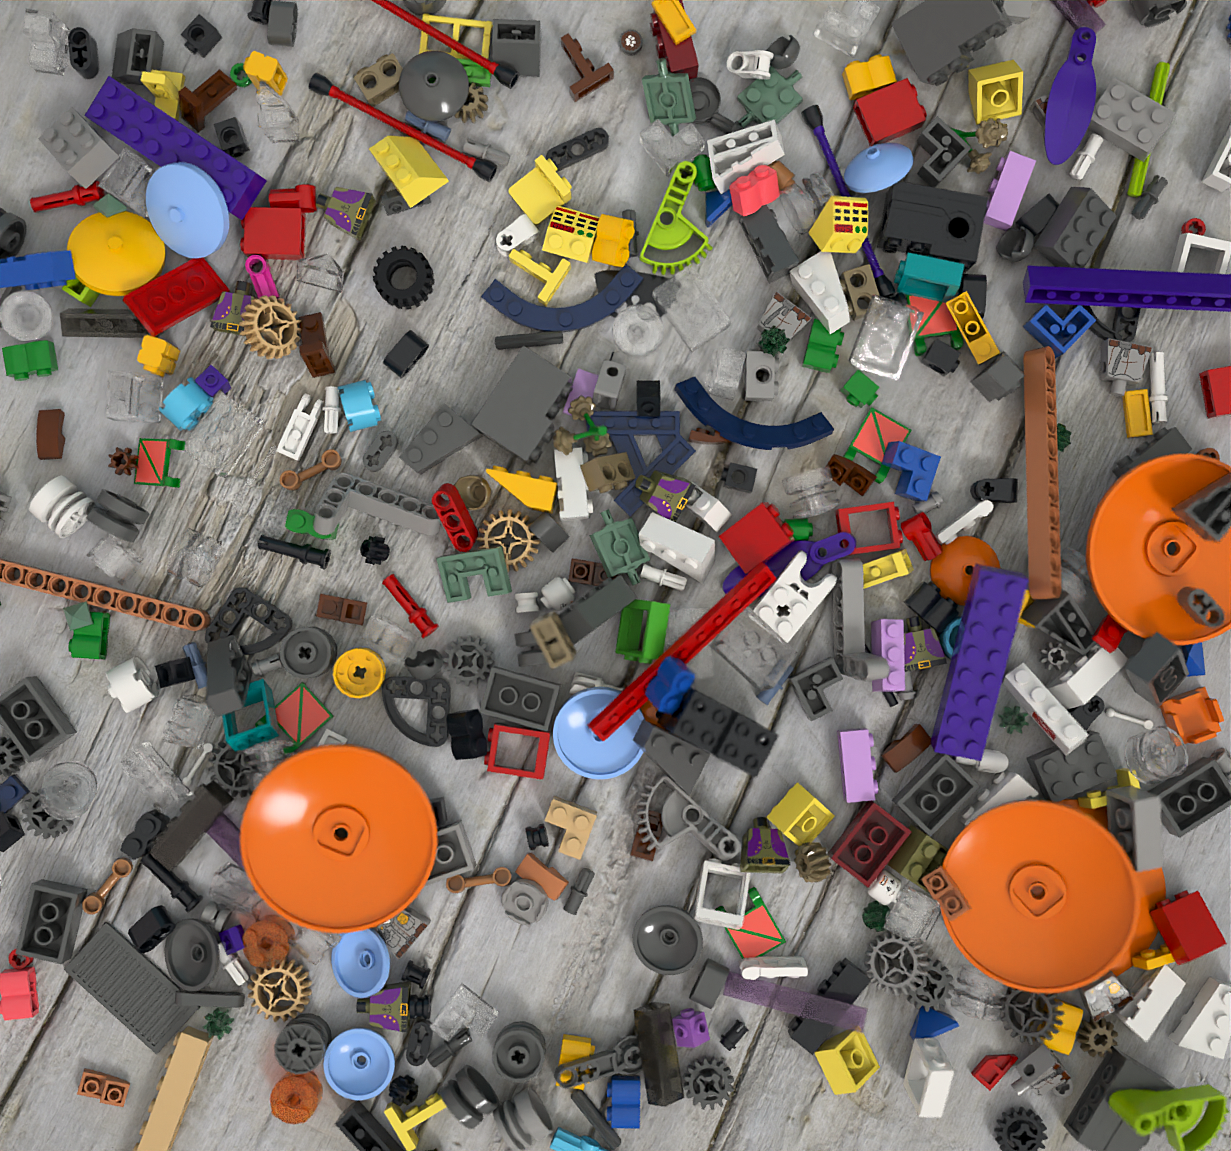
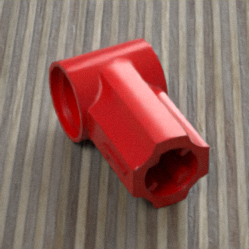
[269,184,317,213]
[901,512,943,561]

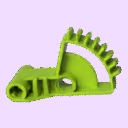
[639,161,713,275]
[1109,1084,1230,1151]

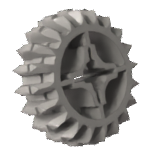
[864,930,929,996]

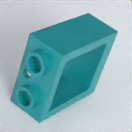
[894,253,964,303]
[222,679,280,751]

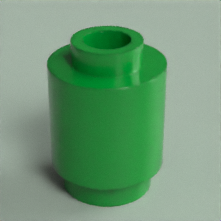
[691,154,716,192]
[783,518,813,541]

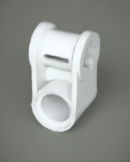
[727,50,774,80]
[496,214,540,257]

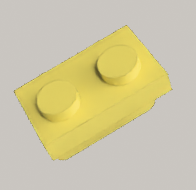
[509,155,572,225]

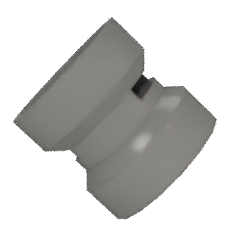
[200,901,232,932]

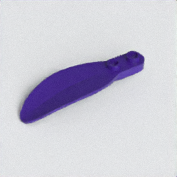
[1044,27,1096,165]
[723,532,857,597]

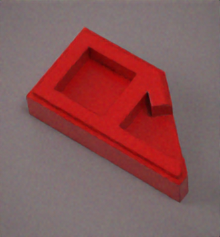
[971,1054,1019,1091]

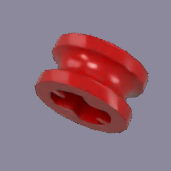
[1181,218,1206,236]
[9,949,34,969]

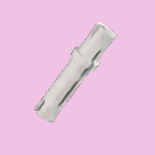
[1149,352,1168,424]

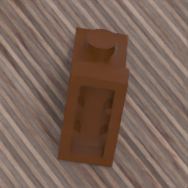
[561,33,614,102]
[178,69,237,133]
[298,312,335,378]

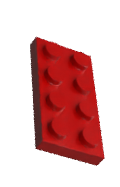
[123,257,230,337]

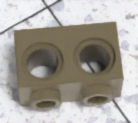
[353,53,403,107]
[840,264,883,321]
[580,452,635,494]
[530,610,577,669]

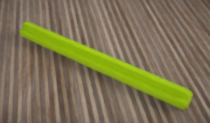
[1127,62,1170,198]

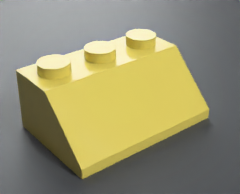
[369,136,449,208]

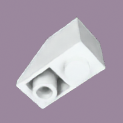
[685,482,732,532]

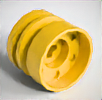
[333,647,386,698]

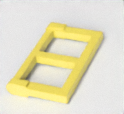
[419,13,493,60]

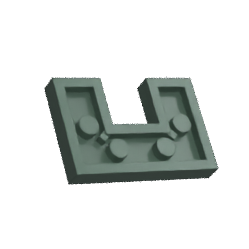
[436,546,512,603]

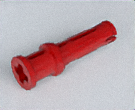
[30,181,105,213]
[382,574,439,639]

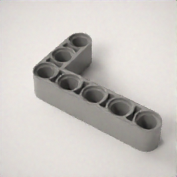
[313,473,441,536]
[832,558,889,681]

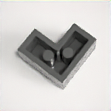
[916,116,971,188]
[788,657,843,721]

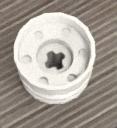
[29,475,96,539]

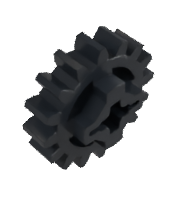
[994,1106,1048,1151]

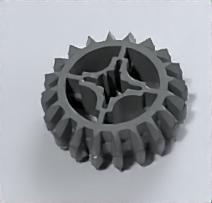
[208,741,273,798]
[998,987,1065,1045]

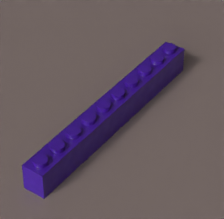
[1023,266,1231,312]

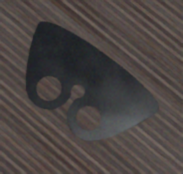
[595,270,682,323]

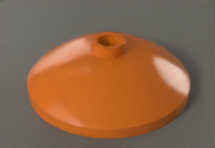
[930,536,1000,605]

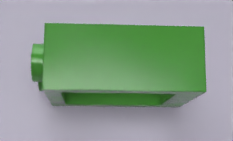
[615,599,670,664]

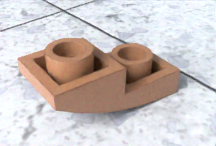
[515,853,569,901]
[922,866,972,921]
[77,1069,130,1107]

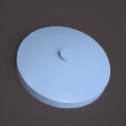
[146,162,229,258]
[553,687,645,779]

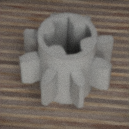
[1038,642,1069,670]

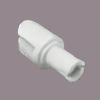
[569,672,623,695]
[953,749,1009,774]

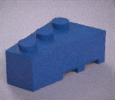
[0,250,76,290]

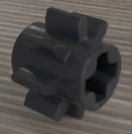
[360,536,390,565]
[389,1075,418,1106]

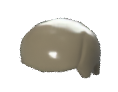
[454,475,491,510]

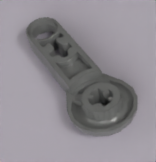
[554,1035,651,1089]

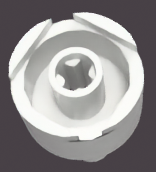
[105,657,159,713]

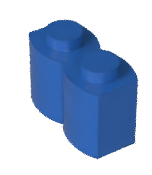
[645,656,695,714]
[607,1075,640,1129]

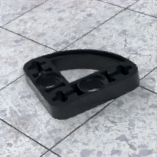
[1076,305,1141,343]
[205,588,292,655]
[382,676,451,747]

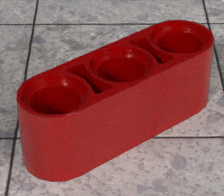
[432,483,479,552]

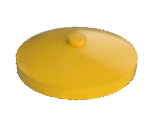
[67,211,166,296]

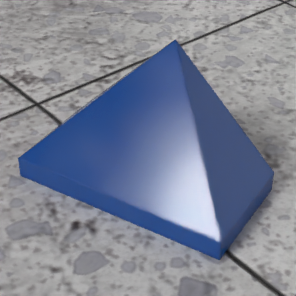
[705,189,732,228]
[1177,642,1205,677]
[910,1005,959,1041]

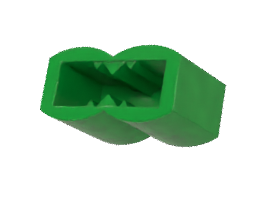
[802,319,844,373]
[2,340,58,381]
[285,509,339,540]
[68,612,110,659]

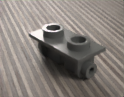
[381,189,431,216]

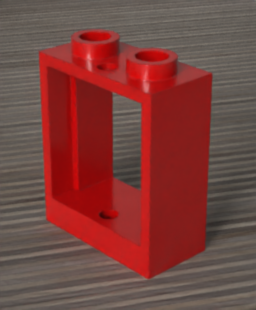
[835,502,903,556]
[484,723,551,780]

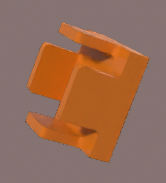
[1160,686,1224,747]

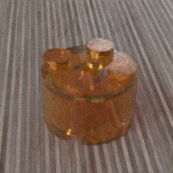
[242,915,295,968]
[270,1071,323,1124]

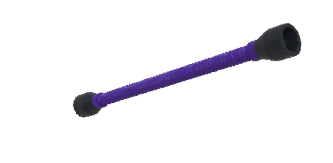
[801,105,896,300]

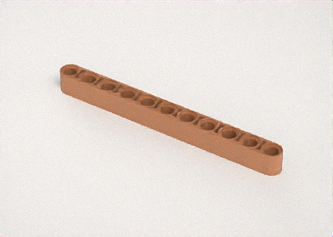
[1023,346,1061,600]
[0,558,211,631]

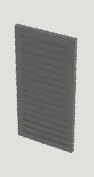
[64,922,200,1055]

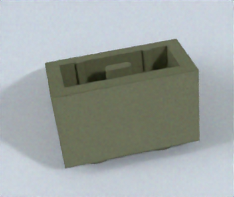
[887,824,949,893]

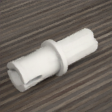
[1070,134,1104,180]
[322,386,341,434]
[640,564,687,591]
[218,942,250,986]

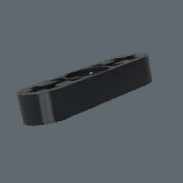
[546,128,609,171]

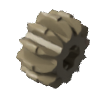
[454,82,488,123]
[794,842,832,883]
[1076,1016,1119,1058]

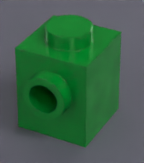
[840,370,880,408]

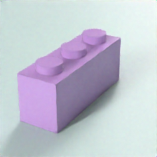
[984,151,1036,231]
[871,619,905,692]
[837,728,878,803]

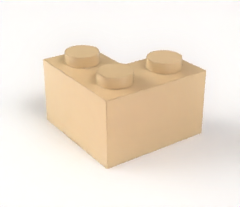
[545,796,597,860]

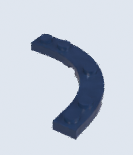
[481,264,643,332]
[674,376,834,450]

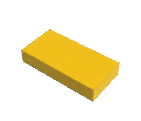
[651,0,696,45]
[1122,389,1153,438]

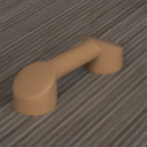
[280,449,342,490]
[82,857,133,915]
[446,867,512,893]

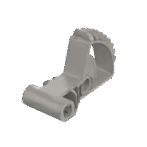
[636,776,740,862]

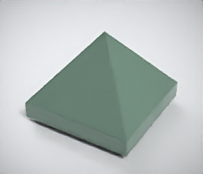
[93,194,127,217]
[63,601,93,631]

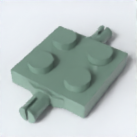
[642,58,696,139]
[737,66,803,128]
[589,509,650,586]

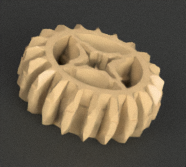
[238,295,302,359]
[477,509,540,572]
[248,957,312,1022]

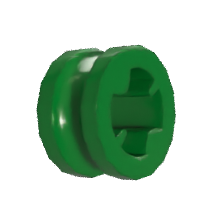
[230,63,252,87]

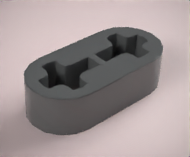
[363,431,398,472]

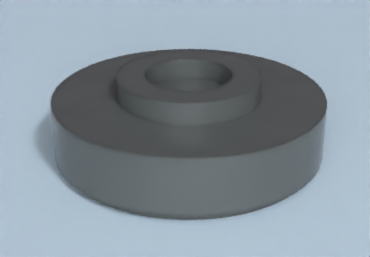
[689,77,721,124]

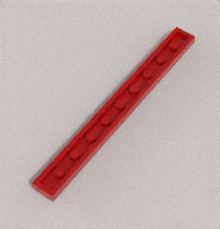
[587,561,777,742]

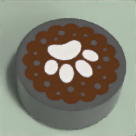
[619,30,642,55]

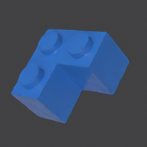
[1022,304,1096,358]
[882,441,941,501]

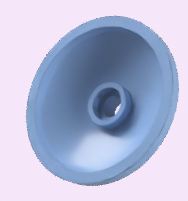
[844,143,913,193]
[331,928,390,998]
[323,1028,395,1100]

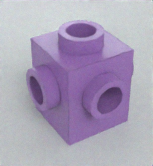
[672,1008,710,1048]

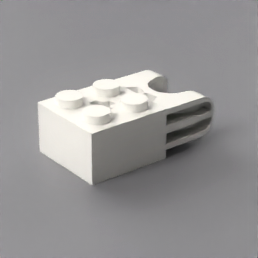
[750,550,837,643]

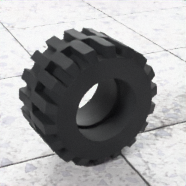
[373,246,435,310]

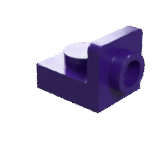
[195,365,231,397]
[219,924,249,955]

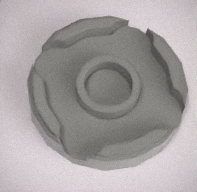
[501,879,548,925]

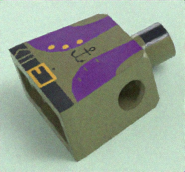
[316,187,376,241]
[210,281,260,336]
[635,470,696,522]
[904,616,947,672]
[740,817,790,874]
[356,981,411,1032]

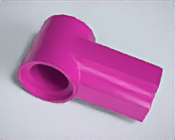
[245,255,280,299]

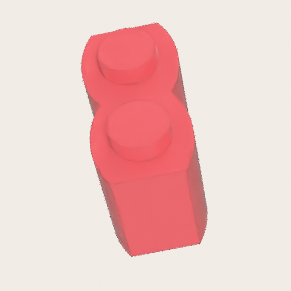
[729,165,780,216]
[0,966,39,1021]

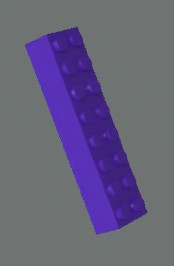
[84,76,267,220]
[930,564,1029,761]

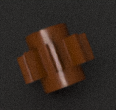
[108,447,139,476]

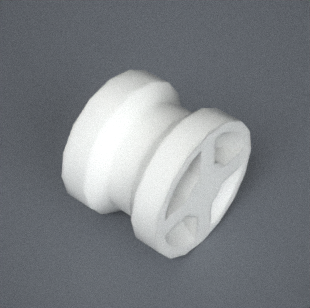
[515,592,539,613]

